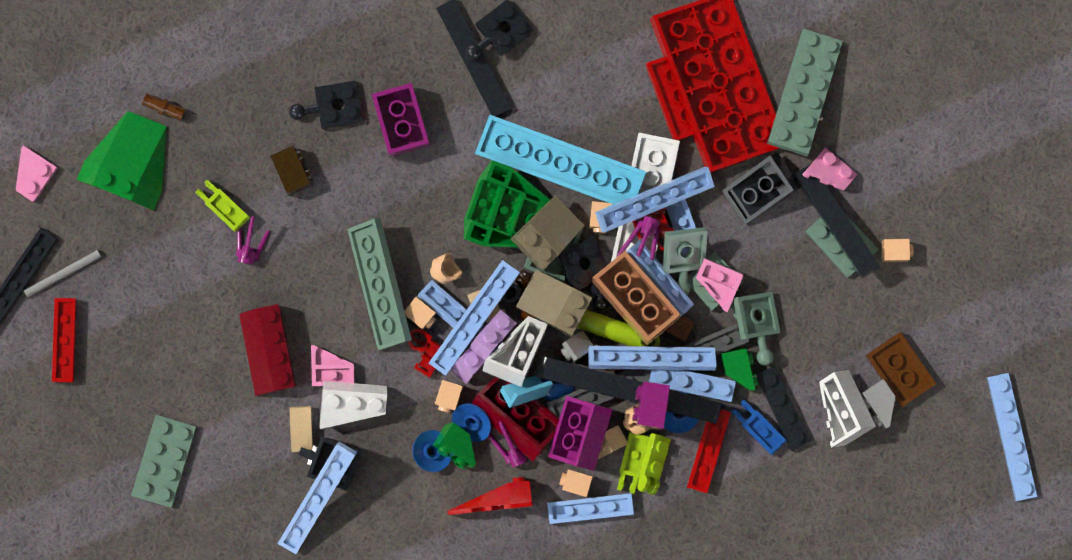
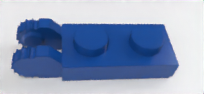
[731,400,786,455]

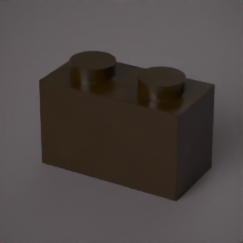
[270,146,313,196]

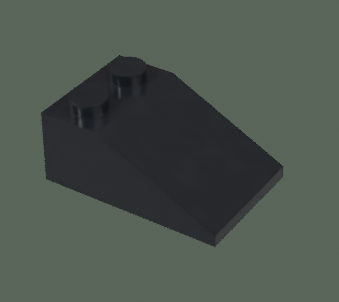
[722,153,802,225]

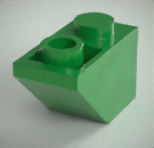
[720,349,758,391]
[433,422,476,469]

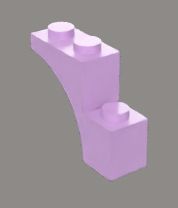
[451,310,517,384]

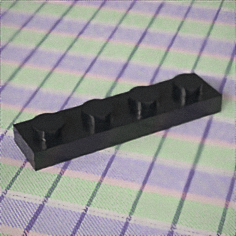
[756,366,810,451]

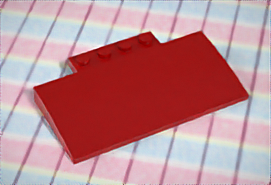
[645,0,780,174]

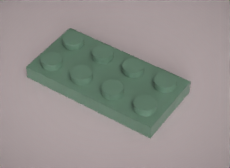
[131,415,197,508]

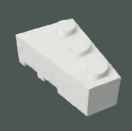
[482,316,548,387]
[819,370,876,448]
[320,381,387,429]

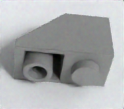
[561,330,593,363]
[861,379,895,429]

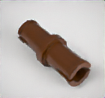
[142,93,186,121]

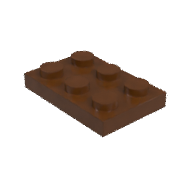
[865,332,936,408]

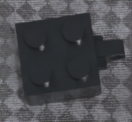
[298,436,363,491]

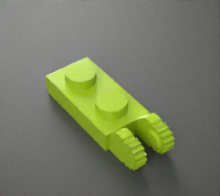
[195,180,250,233]
[617,432,649,494]
[637,433,671,495]

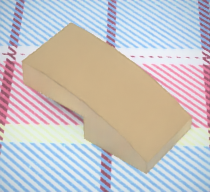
[290,406,313,452]

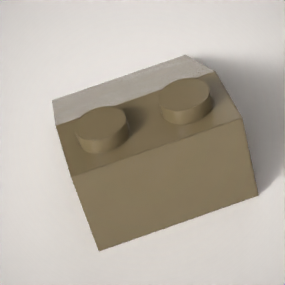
[511,195,584,269]
[516,270,592,337]

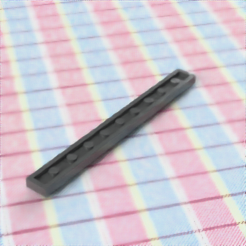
[547,323,749,419]

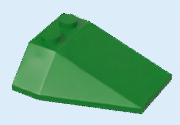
[77,111,167,211]
[464,160,550,247]

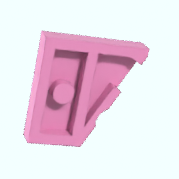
[16,146,57,202]
[802,147,857,190]
[696,258,743,312]
[311,345,355,386]

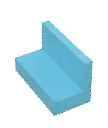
[500,376,553,408]

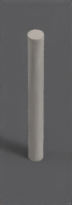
[24,250,102,298]

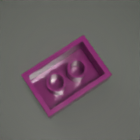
[371,83,430,157]
[632,381,670,430]
[548,396,612,471]

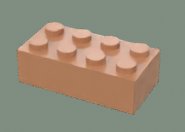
[592,251,681,345]

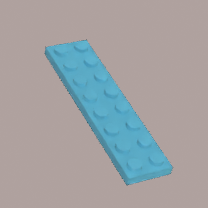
[475,115,647,204]

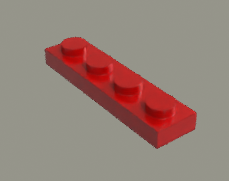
[52,298,77,383]
[687,409,731,494]

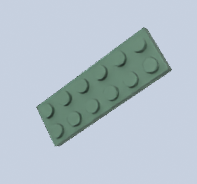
[767,29,843,156]
[347,218,412,350]

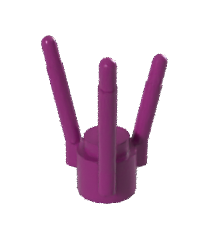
[236,216,270,265]
[617,216,661,260]
[488,422,528,468]

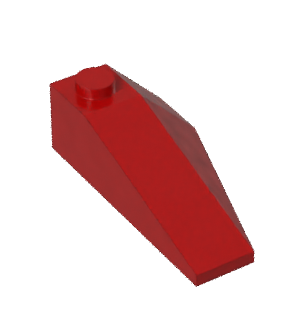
[447,477,532,515]

